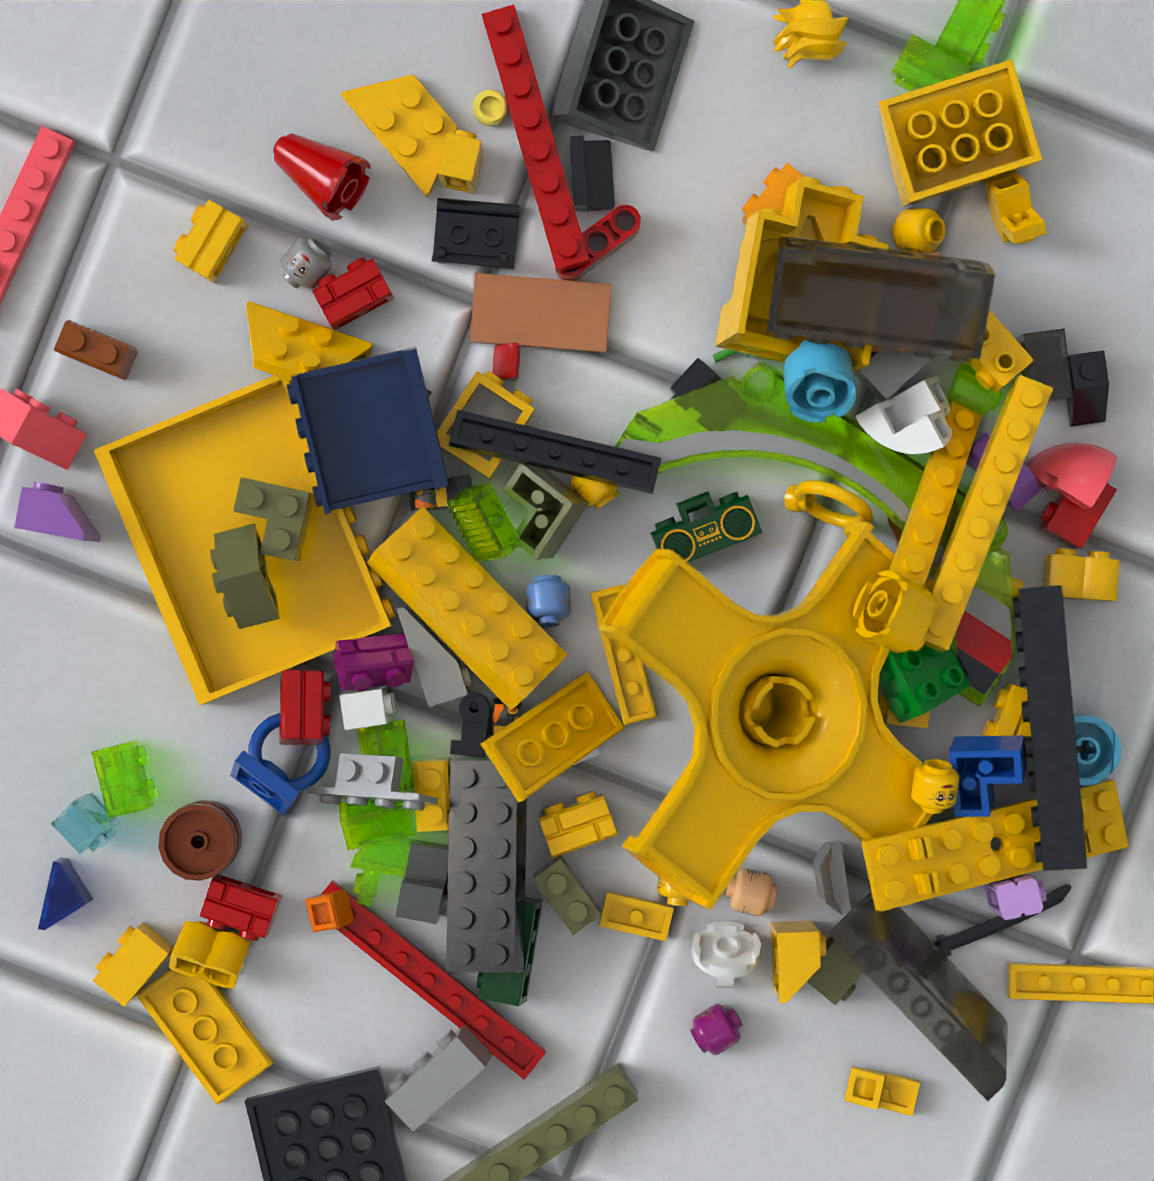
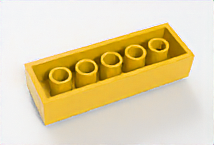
[366,507,568,710]

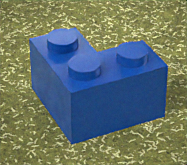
[949,735,1027,817]

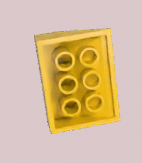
[878,59,1043,207]

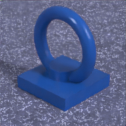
[230,713,331,817]

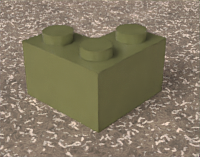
[503,463,589,560]
[233,477,314,562]
[210,524,280,629]

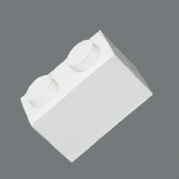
[339,686,397,730]

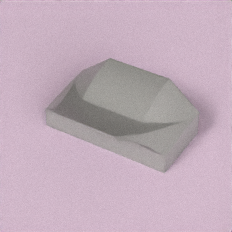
[813,841,852,915]

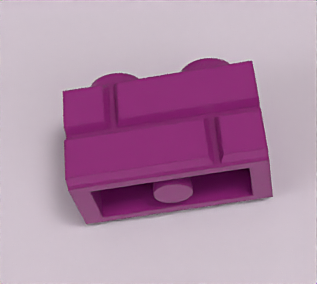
[333,633,413,691]

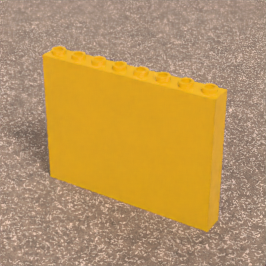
[94,375,396,706]

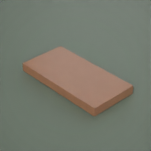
[470,273,612,353]

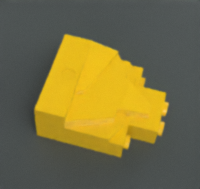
[715,177,889,372]

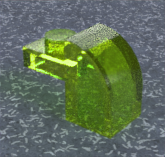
[350,835,413,906]

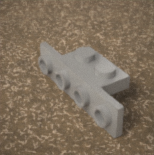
[307,753,438,811]

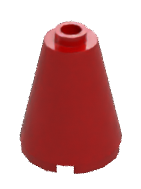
[273,133,371,221]

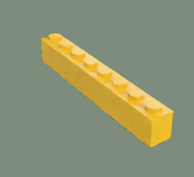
[923,375,1053,652]

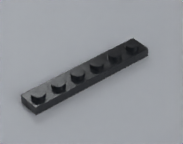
[449,410,661,494]

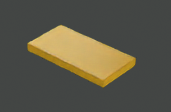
[480,671,625,803]
[136,969,274,1105]

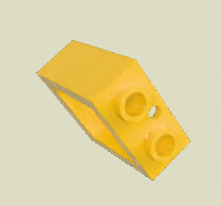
[437,371,535,480]

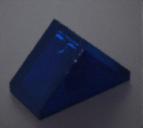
[38,857,94,930]

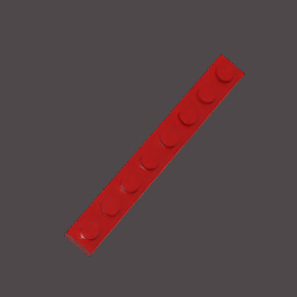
[481,4,590,273]
[322,880,546,1080]

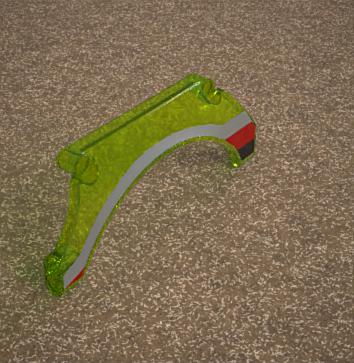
[615,362,1015,706]

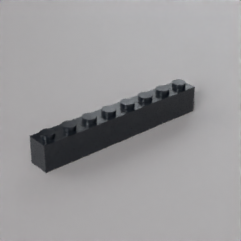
[1012,585,1087,871]

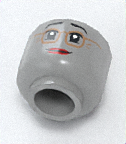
[281,237,332,289]

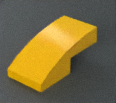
[844,1066,921,1117]

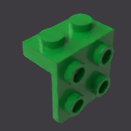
[879,645,969,723]

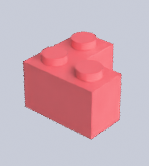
[0,388,87,470]

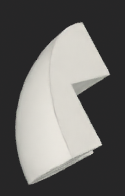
[855,375,953,454]

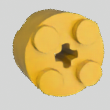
[853,570,939,653]

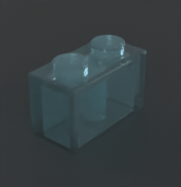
[51,793,120,854]

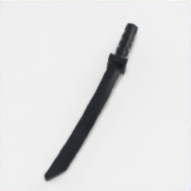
[893,884,1071,967]

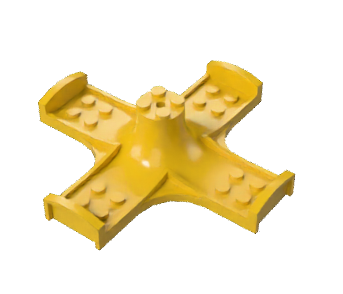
[598,522,933,910]

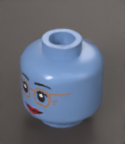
[526,575,571,627]

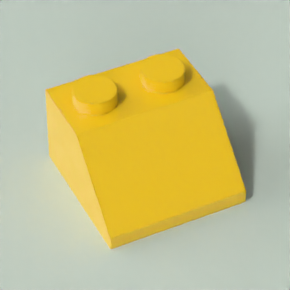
[771,920,826,1003]

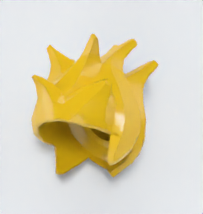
[773,0,848,68]

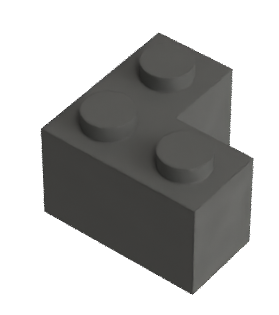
[395,839,449,924]

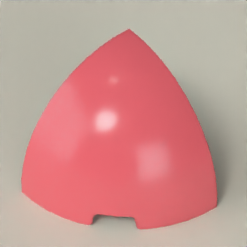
[1026,443,1117,509]

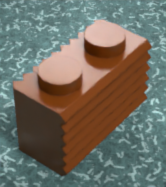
[54,320,138,381]

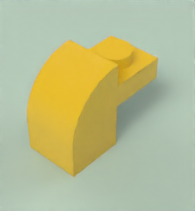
[984,171,1047,244]

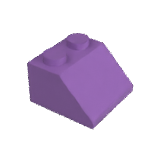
[14,482,100,542]

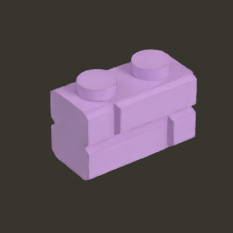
[984,874,1047,920]

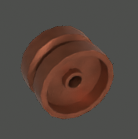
[158,800,242,881]

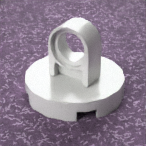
[692,921,761,988]

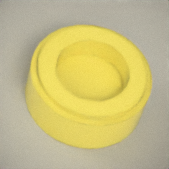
[473,90,508,126]

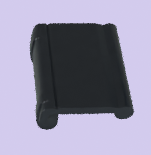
[431,198,519,270]

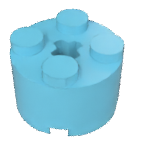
[783,339,856,422]
[1074,713,1121,785]

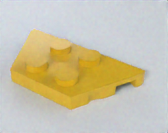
[340,74,458,197]
[245,301,373,381]

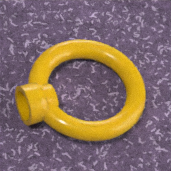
[785,480,873,528]

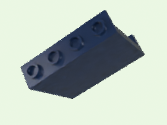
[287,347,449,514]

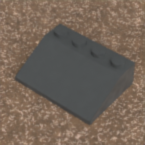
[549,0,694,152]

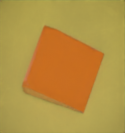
[305,889,354,932]

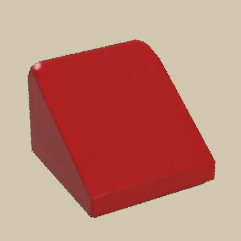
[492,343,521,381]

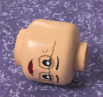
[724,868,777,916]

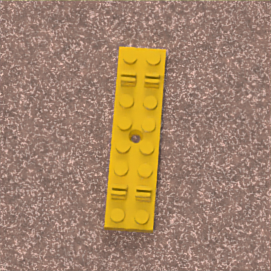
[861,780,1129,911]

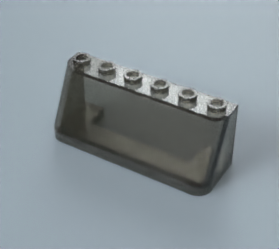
[767,236,995,363]
[828,892,1008,1101]

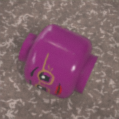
[690,1004,743,1055]

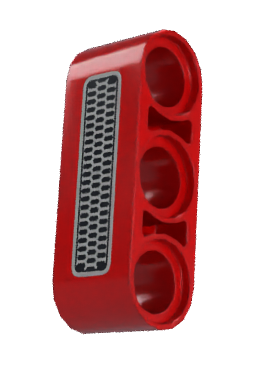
[555,205,641,281]

